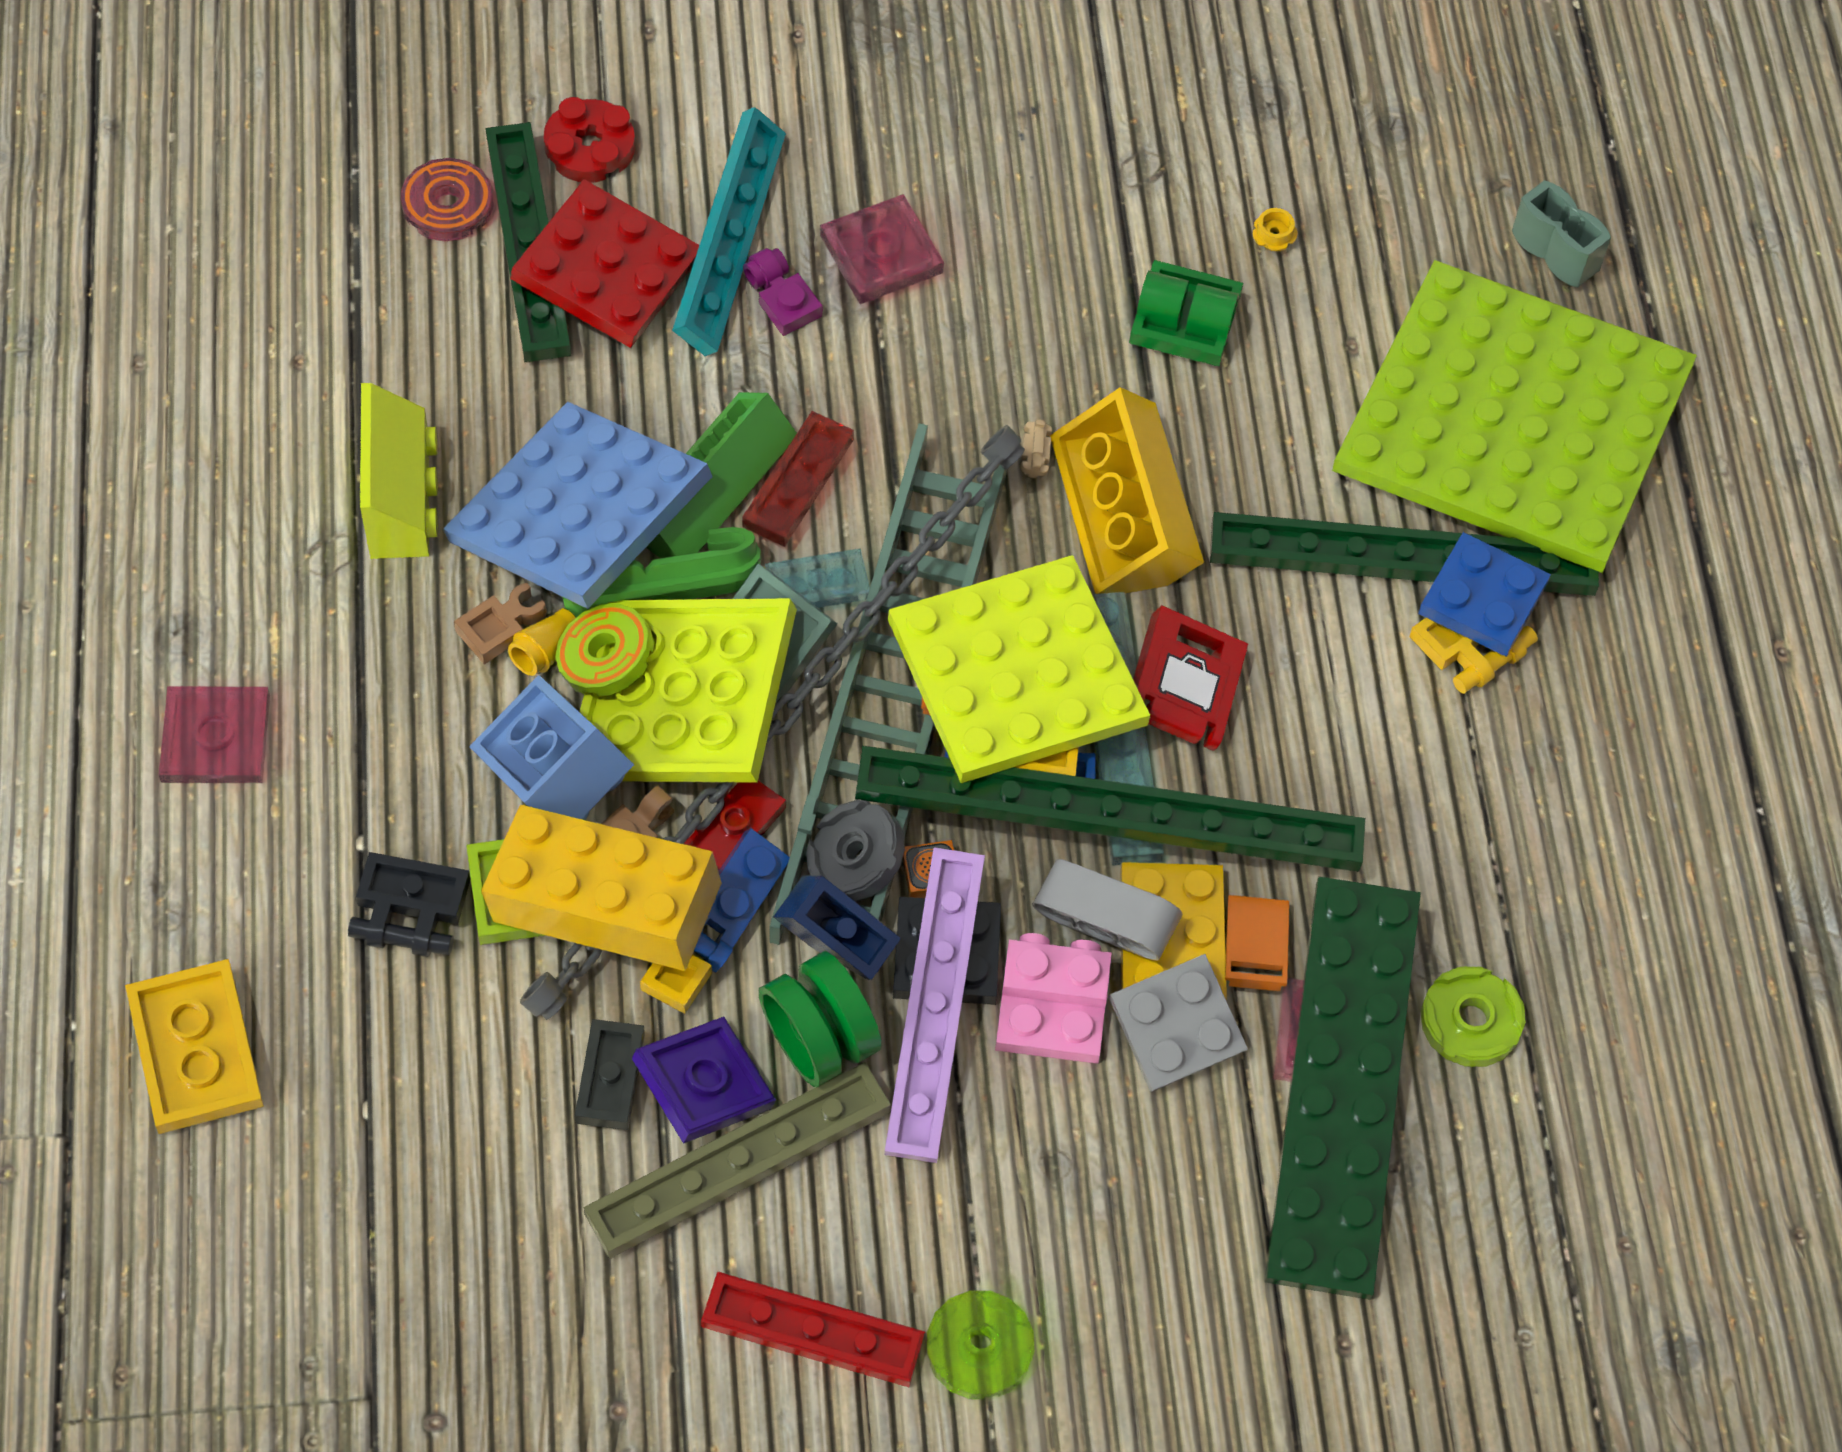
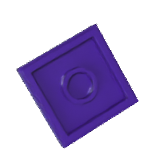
[632,1016,776,1144]

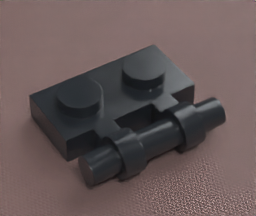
[348,852,471,957]

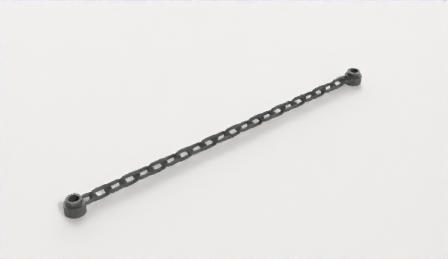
[520,425,1025,1020]

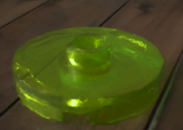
[927,1290,1034,1400]

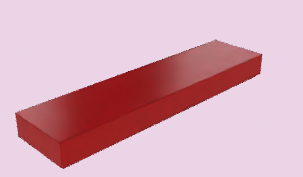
[701,1271,925,1388]

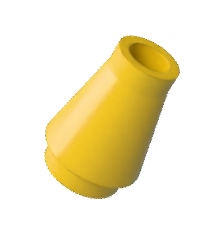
[508,608,576,676]

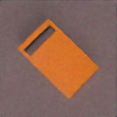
[1225,895,1289,991]

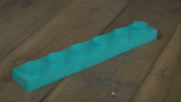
[672,107,786,356]

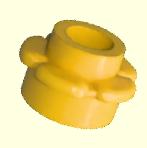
[1252,208,1298,251]

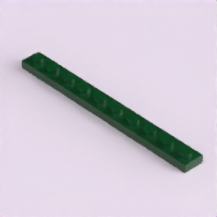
[855,746,1366,872]

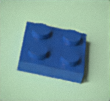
[1418,532,1551,657]

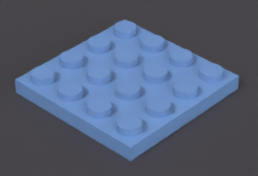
[443,402,712,609]

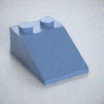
[469,675,634,820]

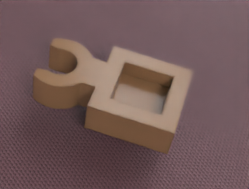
[454,583,547,665]

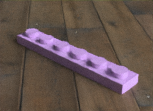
[885,848,985,1163]

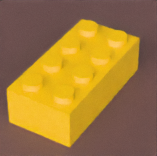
[481,804,722,971]

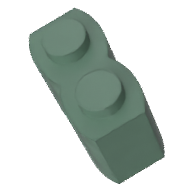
[1512,180,1611,288]

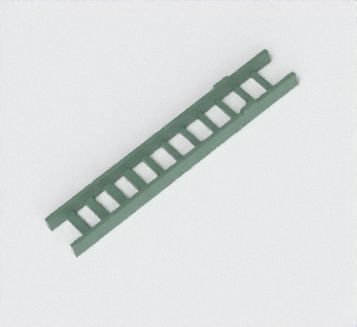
[769,423,1008,945]

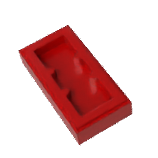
[684,780,786,871]

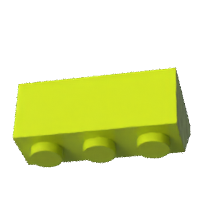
[360,383,438,559]

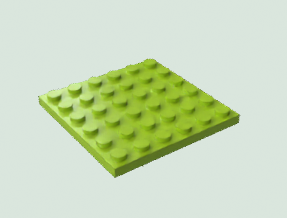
[1332,260,1697,573]

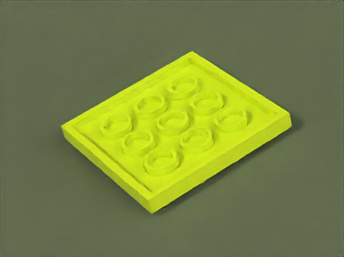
[888,555,1150,783]
[580,598,797,782]

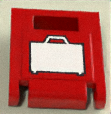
[1133,605,1248,751]

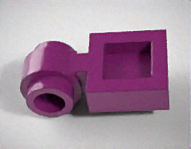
[743,248,823,336]

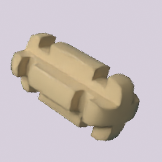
[1021,419,1052,478]

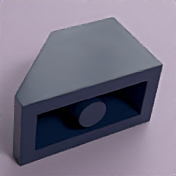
[773,876,901,980]

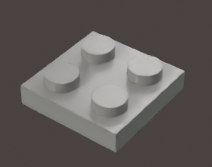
[1108,954,1248,1092]

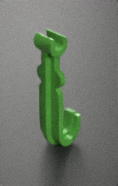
[563,527,762,617]

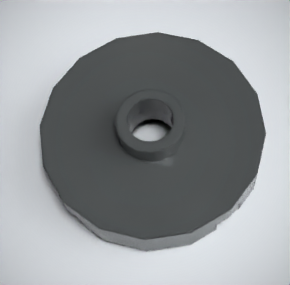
[807,800,905,901]

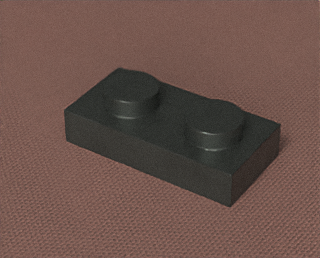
[575,1019,645,1130]

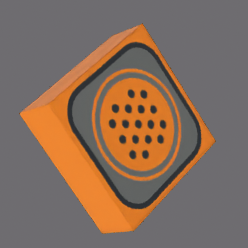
[902,840,954,898]

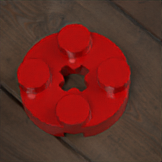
[543,97,635,183]

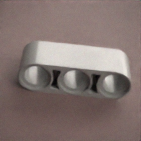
[1032,859,1183,961]

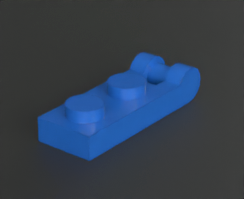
[694,828,790,973]

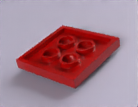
[510,179,699,348]

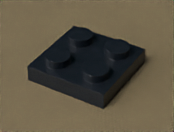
[893,897,1001,1005]

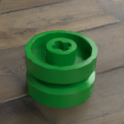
[758,950,882,1087]

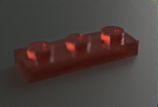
[742,411,854,547]

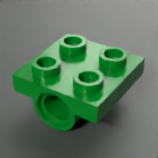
[1129,260,1244,367]

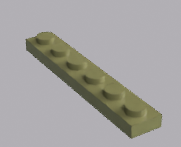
[583,1062,891,1259]

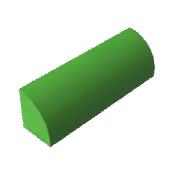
[646,392,798,558]

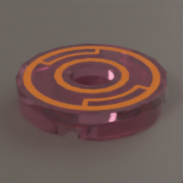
[400,158,494,242]

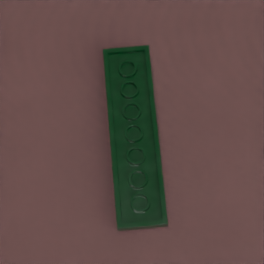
[1264,876,1421,1300]

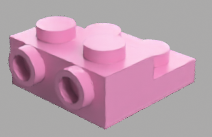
[995,933,1112,1064]

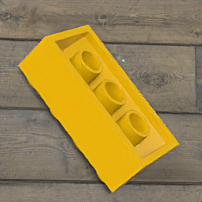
[1050,387,1204,598]

